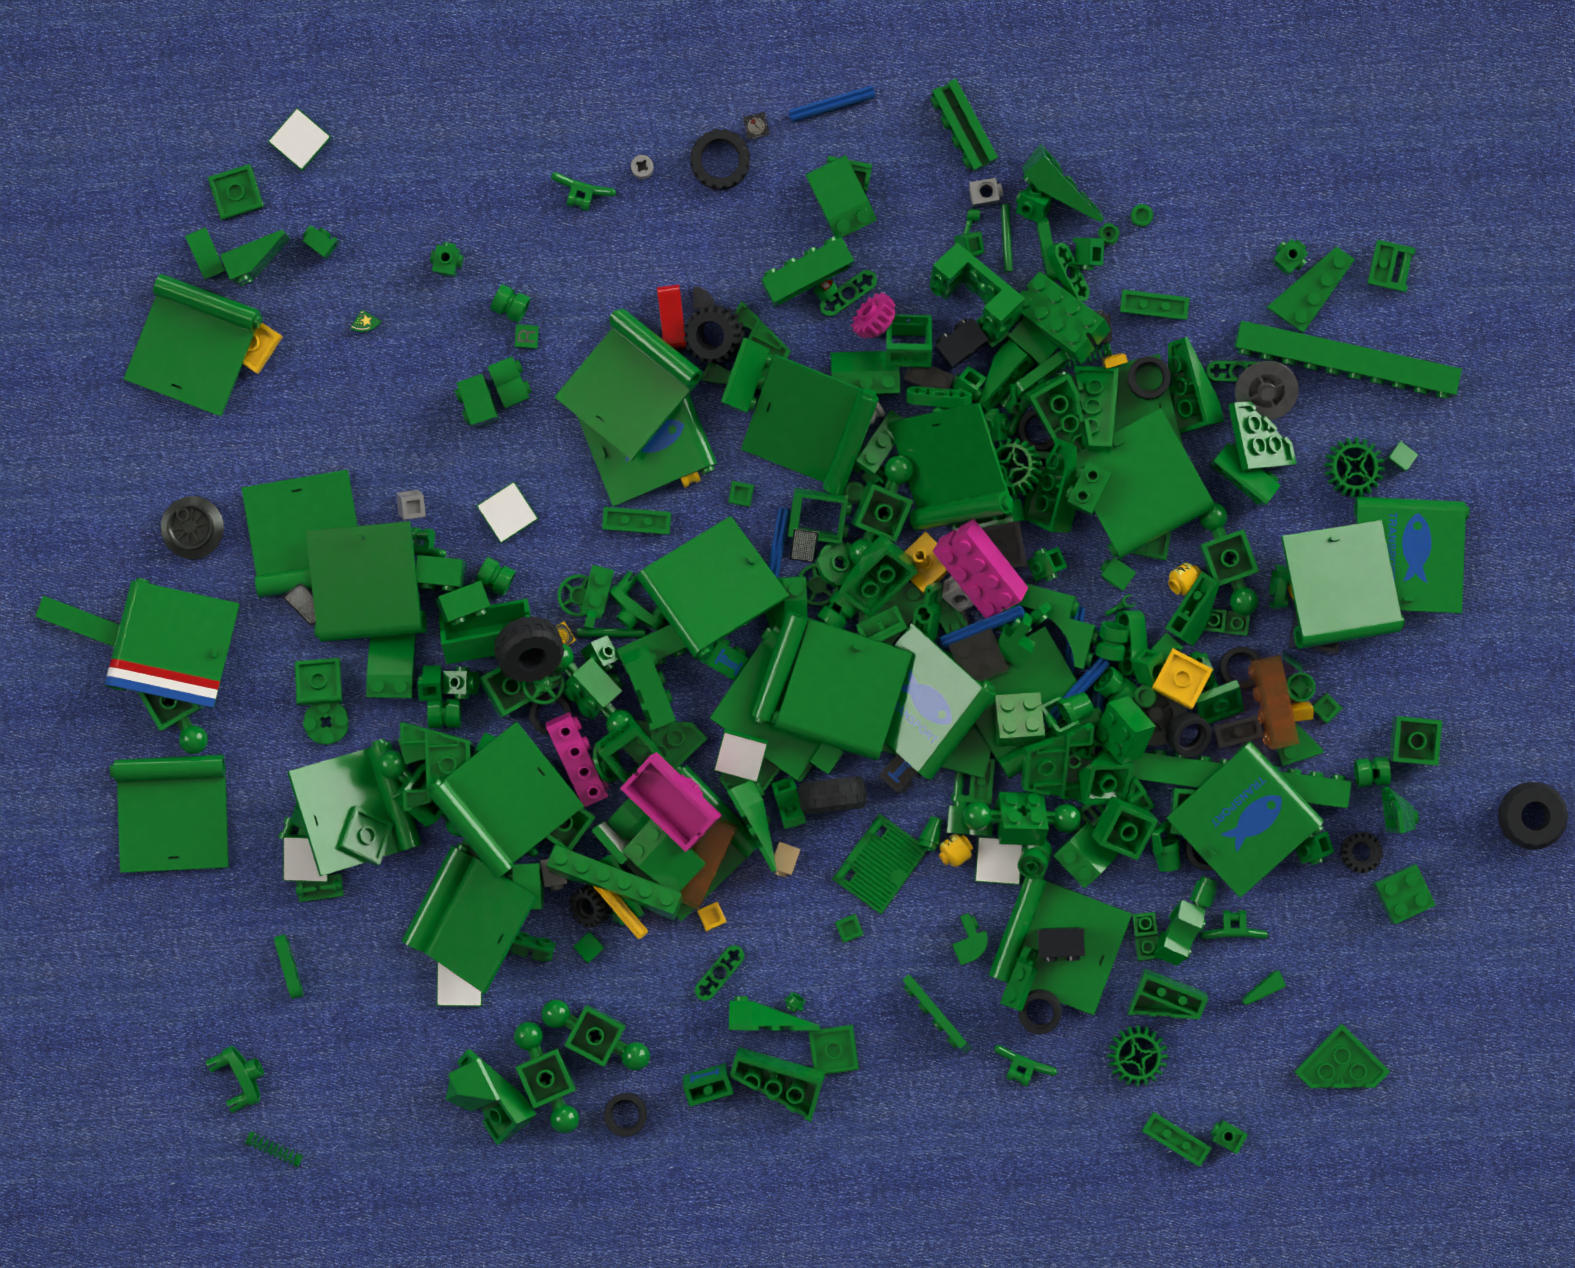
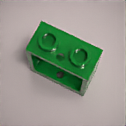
[886,314,932,367]
[788,488,852,544]
[595,717,665,784]

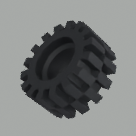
[1340,832,1383,873]
[569,884,612,928]

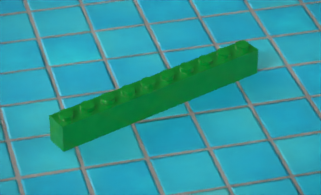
[1233,321,1462,400]
[1131,749,1351,808]

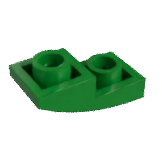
[185,227,225,280]
[1204,609,1251,636]
[1132,912,1159,962]

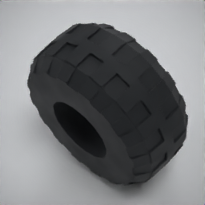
[494,616,564,682]
[798,776,867,814]
[1498,782,1568,850]

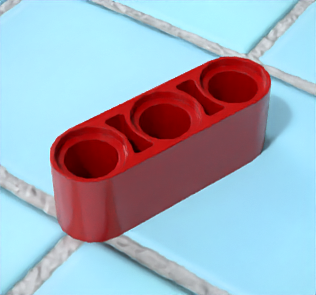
[657,284,687,350]

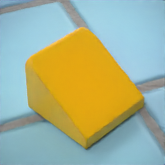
[1287,701,1314,722]

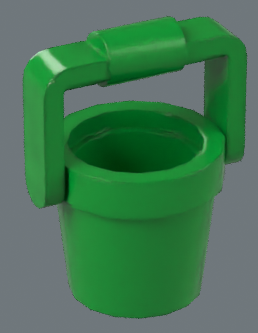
[1042,692,1094,736]
[1151,821,1181,872]

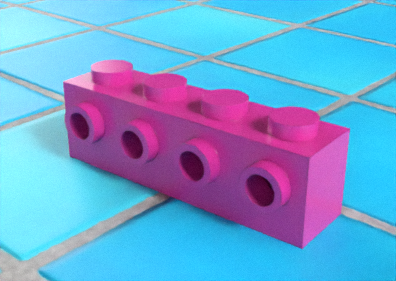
[545,712,610,808]

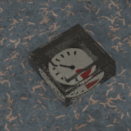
[743,112,770,140]

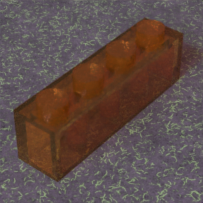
[1248,655,1300,749]
[680,817,738,910]

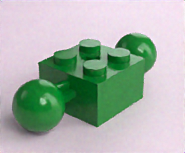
[849,455,913,565]
[1198,502,1259,616]
[554,644,635,733]
[138,692,208,754]
[377,750,462,837]
[963,792,1081,845]
[541,999,650,1071]
[514,1021,579,1134]

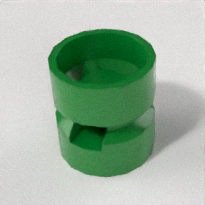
[490,284,531,324]
[475,556,516,597]
[817,591,859,629]
[1095,621,1130,661]
[1094,666,1137,701]
[1282,672,1316,702]
[427,699,462,728]
[1354,756,1391,788]
[1017,840,1052,879]

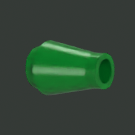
[918,816,943,852]

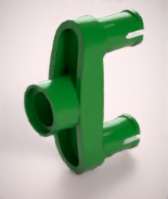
[609,570,665,630]
[206,1046,264,1113]

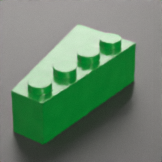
[730,1047,826,1122]

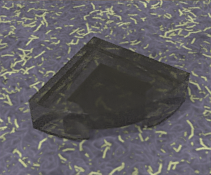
[693,286,715,310]

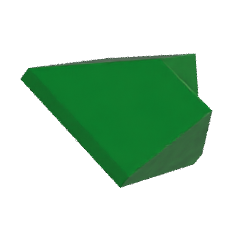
[1079,752,1134,805]
[445,1058,500,1112]

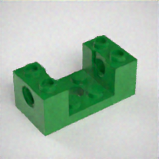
[929,243,1025,342]

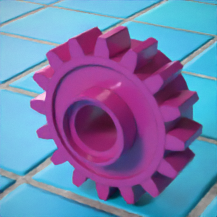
[851,292,895,339]

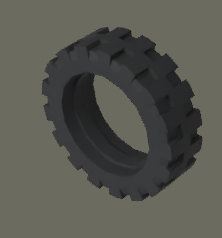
[690,129,750,191]

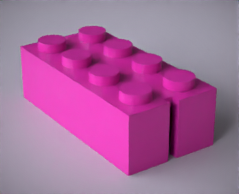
[932,519,1028,619]
[620,752,722,852]

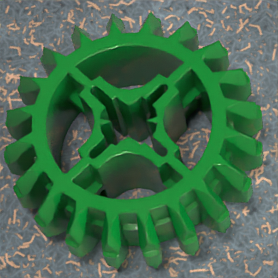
[1323,437,1385,498]
[994,438,1043,499]
[1107,1025,1168,1087]

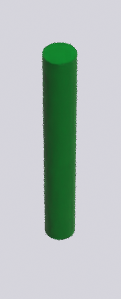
[1001,204,1013,272]
[577,628,645,637]

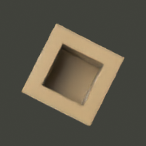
[774,842,801,878]

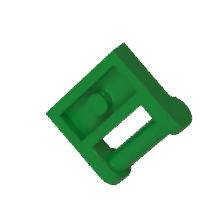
[1367,240,1416,293]
[951,759,995,804]

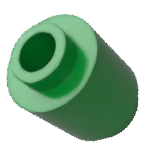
[1189,876,1218,910]

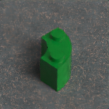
[1153,900,1206,966]

